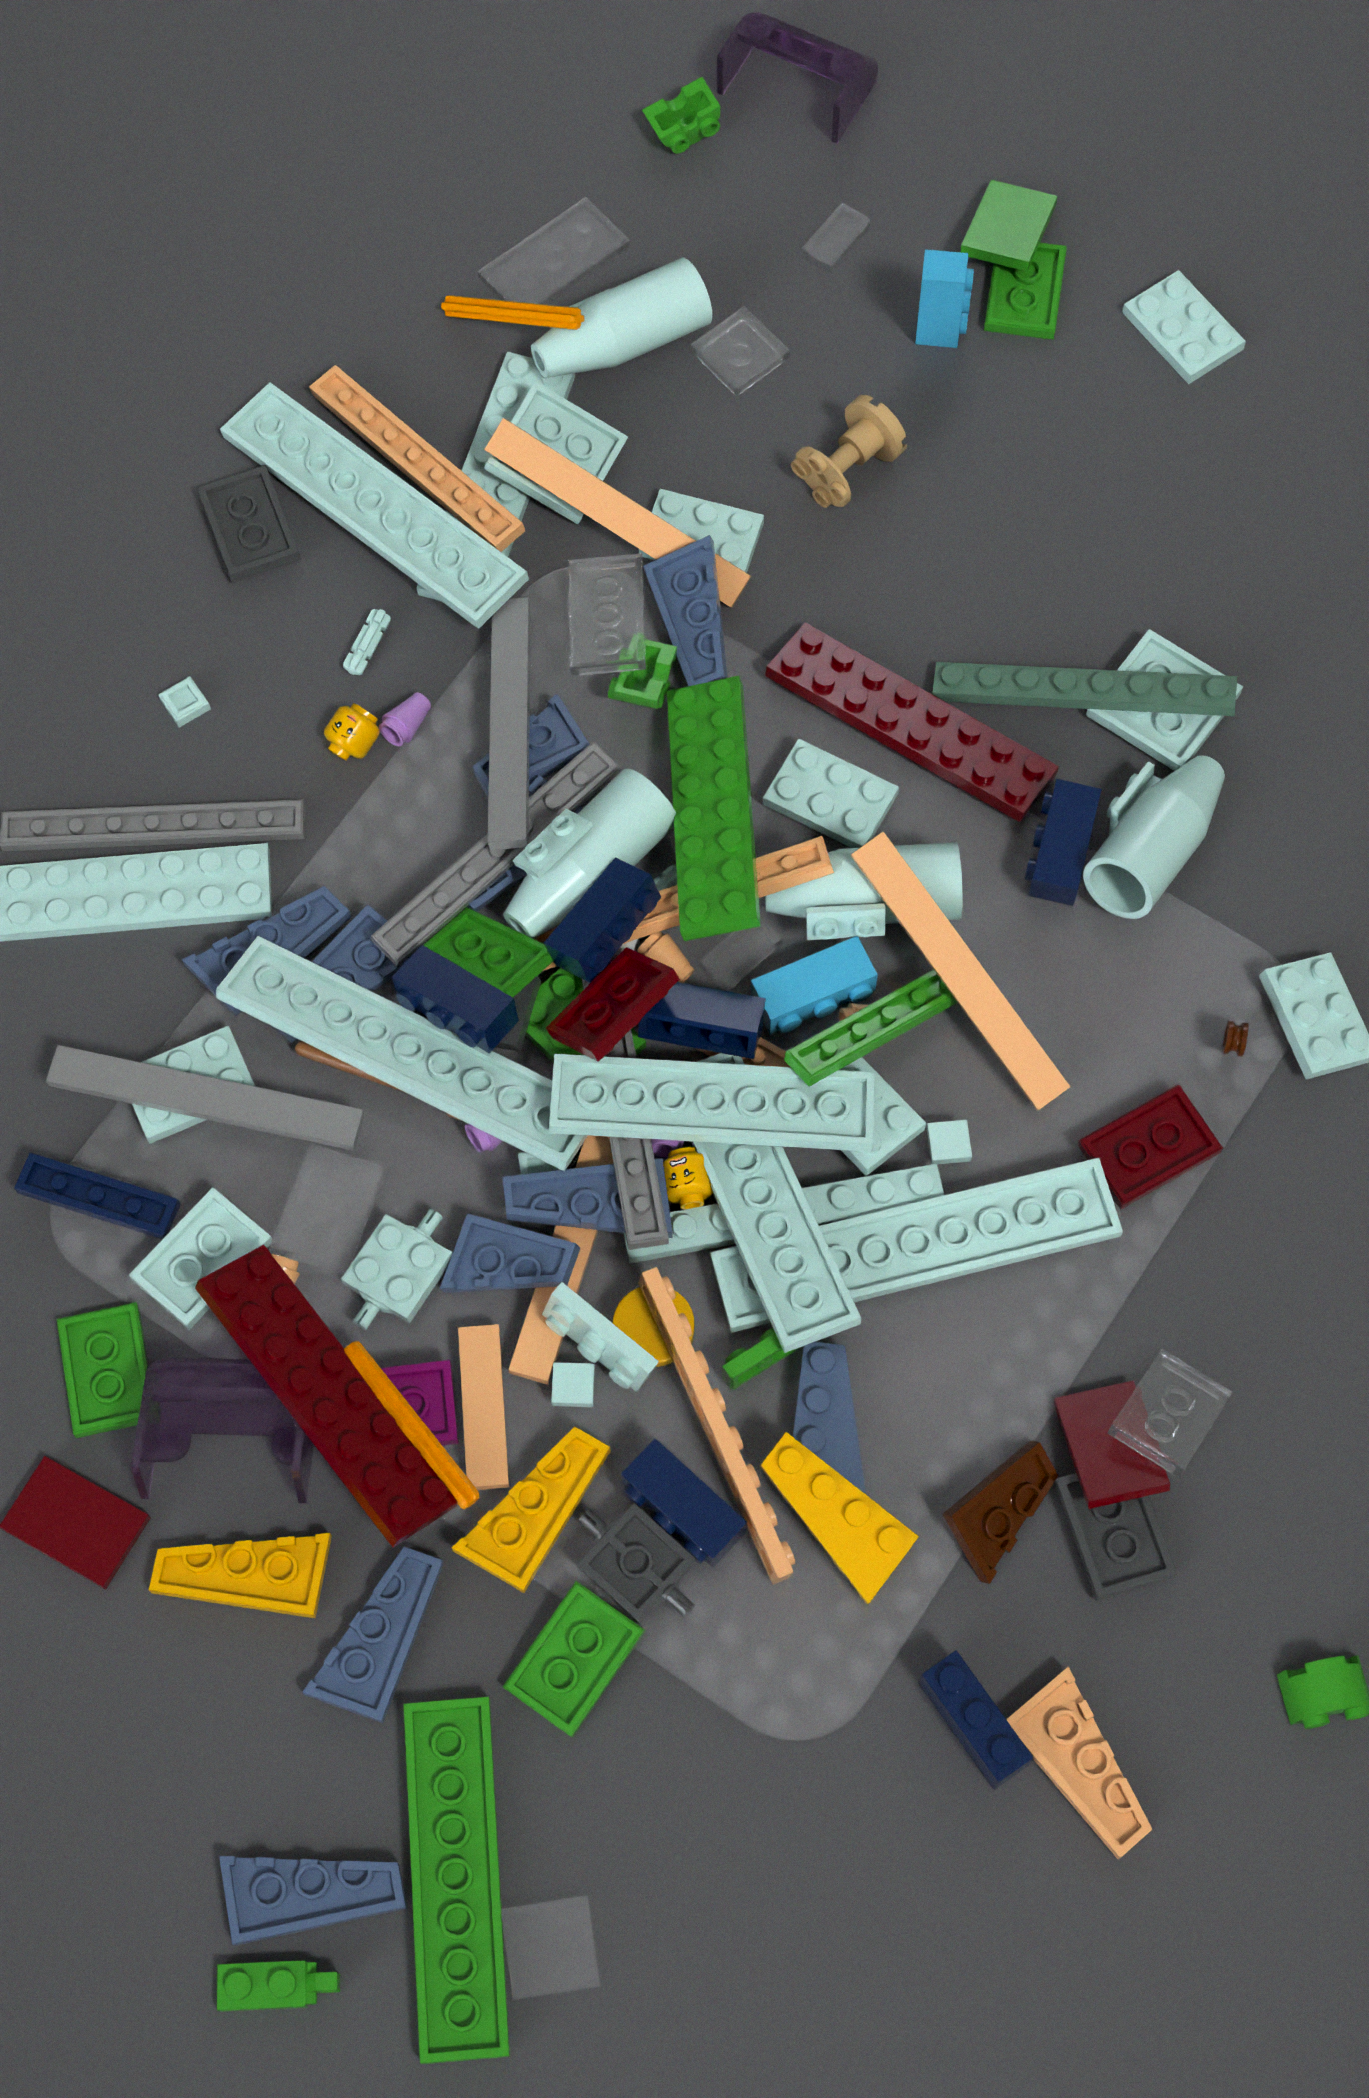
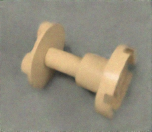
[791,395,907,508]

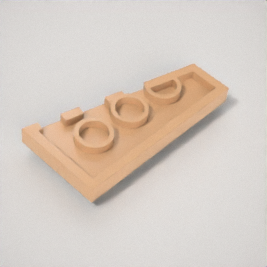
[1006,1666,1153,1860]

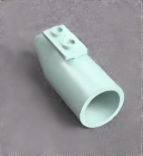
[531,257,712,378]
[1083,756,1225,919]
[503,768,676,939]
[764,842,963,940]

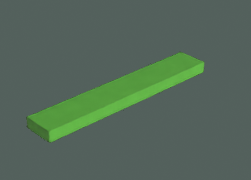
[784,969,958,1087]

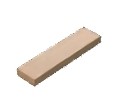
[458,1324,509,1490]

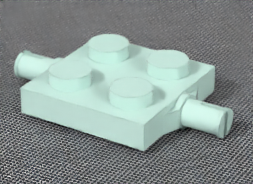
[341,1209,453,1330]

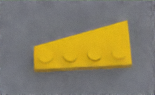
[452,1427,611,1593]

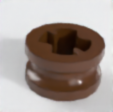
[1222,1019,1249,1057]

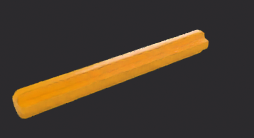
[441,295,585,330]
[344,1341,479,1509]

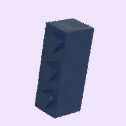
[1024,779,1102,906]
[544,857,661,983]
[392,945,519,1054]
[638,982,766,1059]
[621,1438,747,1568]
[919,1650,1033,1790]

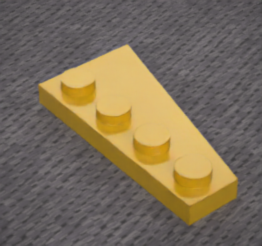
[759,1432,919,1604]
[149,1533,332,1619]

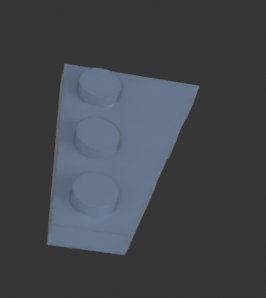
[473,694,590,796]
[440,1213,580,1293]

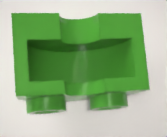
[642,77,721,154]
[608,636,677,709]
[1277,1655,1369,1729]

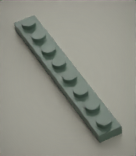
[932,662,1238,716]

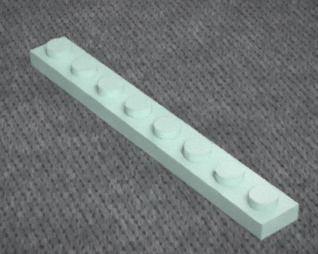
[624,1164,944,1264]

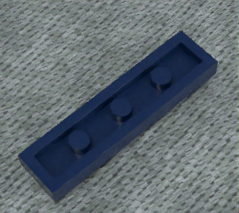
[14,1153,180,1239]

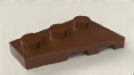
[942,1440,1058,1584]

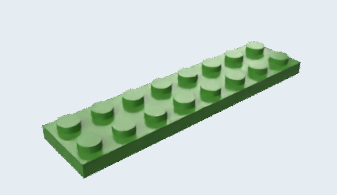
[667,676,761,941]
[404,1697,510,2064]

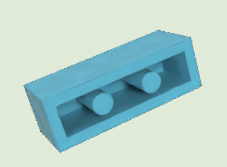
[915,249,974,348]
[750,936,878,1035]

